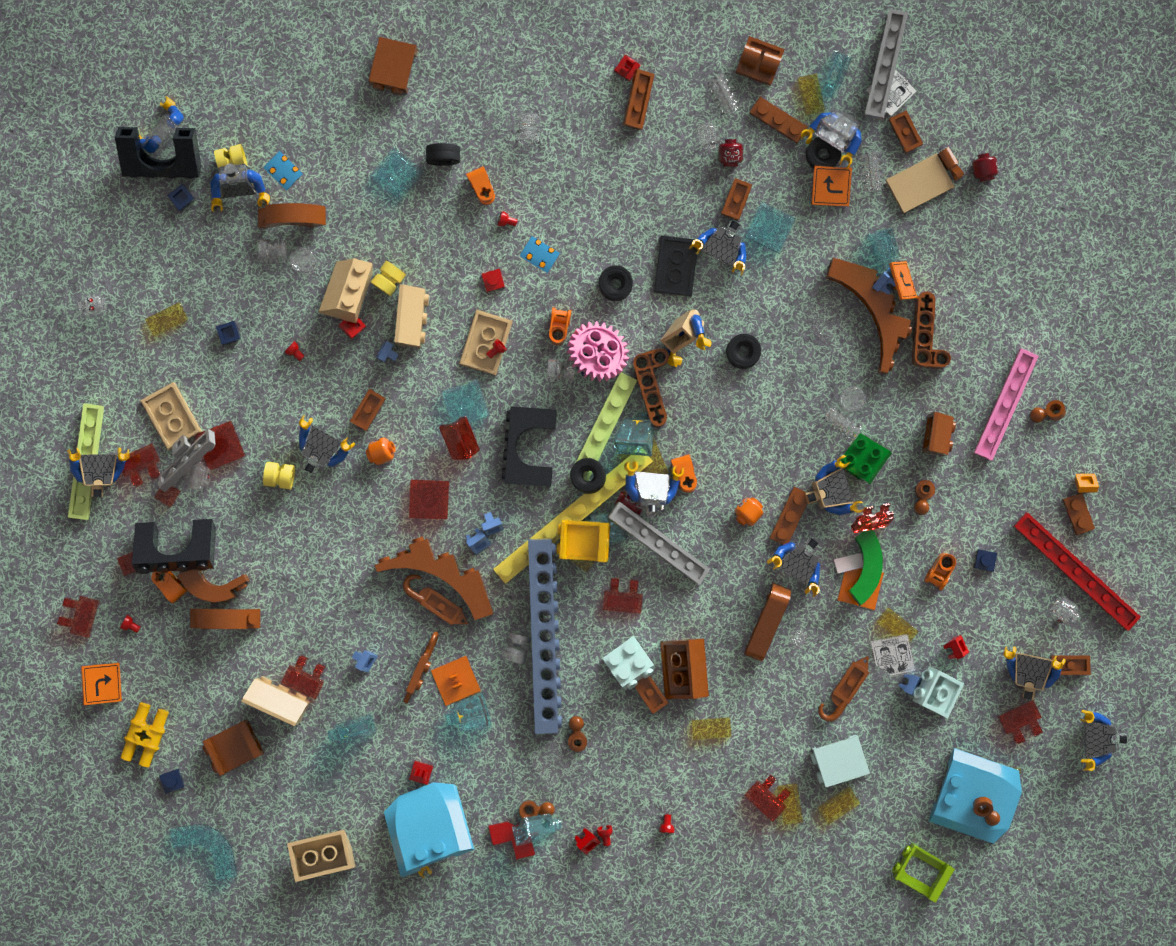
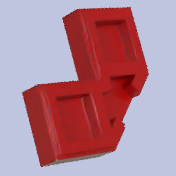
[488,821,535,860]

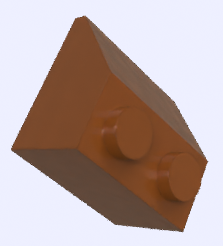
[922,412,956,456]

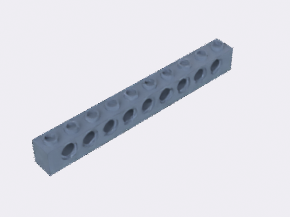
[528,538,562,734]

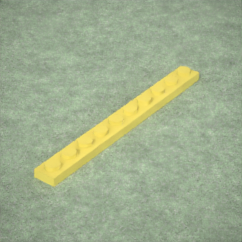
[493,447,653,584]

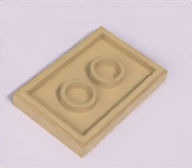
[885,153,954,214]
[459,310,513,376]
[140,382,202,451]

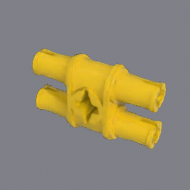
[120,702,169,768]

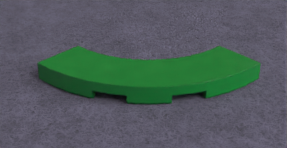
[848,526,883,606]

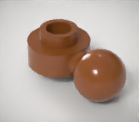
[1030,400,1066,423]
[914,480,935,515]
[568,716,587,752]
[973,797,1000,826]
[519,800,555,821]

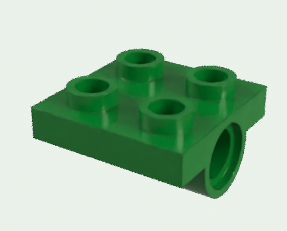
[841,432,892,484]

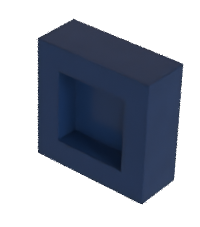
[167,184,195,212]
[216,321,241,346]
[974,549,997,572]
[159,768,185,794]

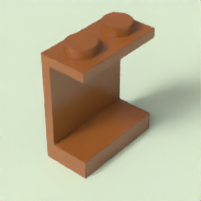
[369,37,418,95]
[202,719,264,776]

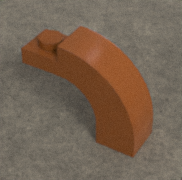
[258,203,326,228]
[178,570,250,602]
[190,608,260,629]

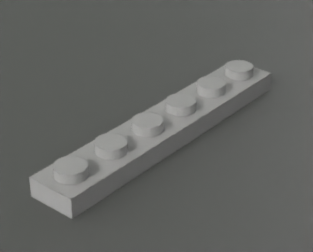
[865,9,908,121]
[607,502,710,585]

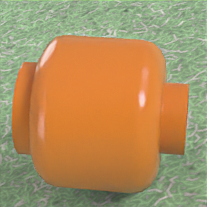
[366,437,396,465]
[735,497,763,526]

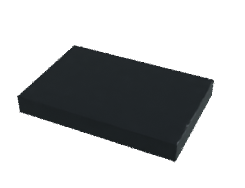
[654,235,697,297]

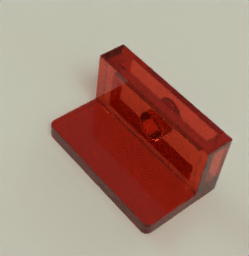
[439,416,480,460]

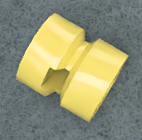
[214,144,248,175]
[371,261,406,297]
[263,462,295,490]

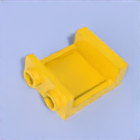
[557,520,611,562]

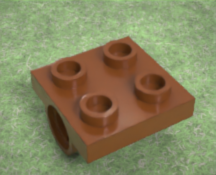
[735,36,785,86]

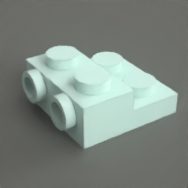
[602,636,656,690]
[913,666,964,718]

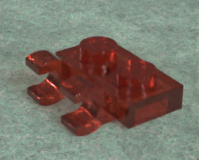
[122,443,161,487]
[851,503,894,533]
[603,578,643,614]
[57,596,100,638]
[281,655,326,699]
[997,700,1043,744]
[744,774,791,822]

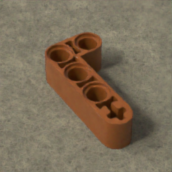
[912,291,951,369]
[633,348,669,427]
[744,582,791,662]

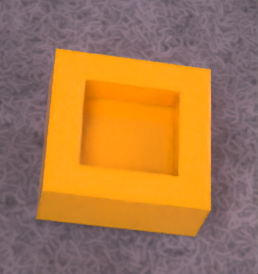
[1075,474,1099,493]

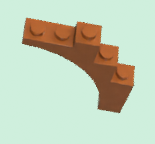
[826,257,912,375]
[375,536,494,620]

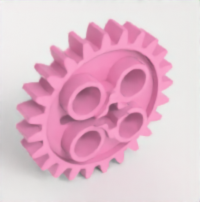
[567,321,629,382]

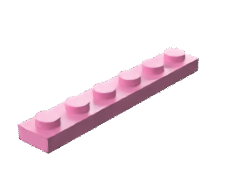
[974,348,1039,461]

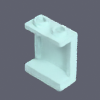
[810,735,870,788]

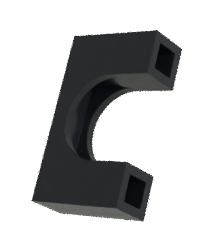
[115,127,201,179]
[502,406,557,487]
[132,519,216,574]

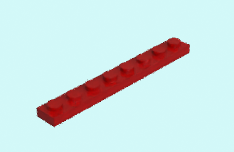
[1013,512,1141,631]

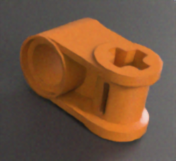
[466,166,495,205]
[549,307,572,346]
[671,454,697,493]
[924,553,956,591]
[151,571,188,604]

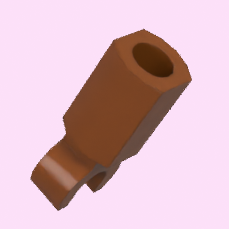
[937,147,964,181]

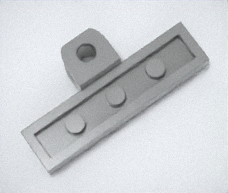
[159,429,215,492]

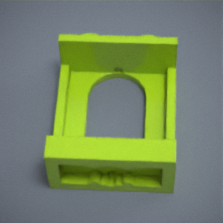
[892,843,955,903]

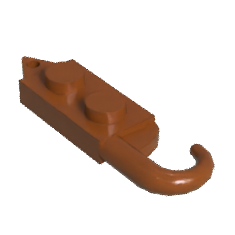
[403,574,468,625]
[403,631,439,704]
[818,656,870,722]

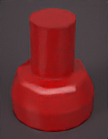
[497,211,518,227]
[486,339,507,359]
[284,341,305,361]
[120,615,141,633]
[659,814,675,833]
[597,825,613,846]

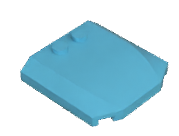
[929,748,1022,844]
[384,782,474,877]

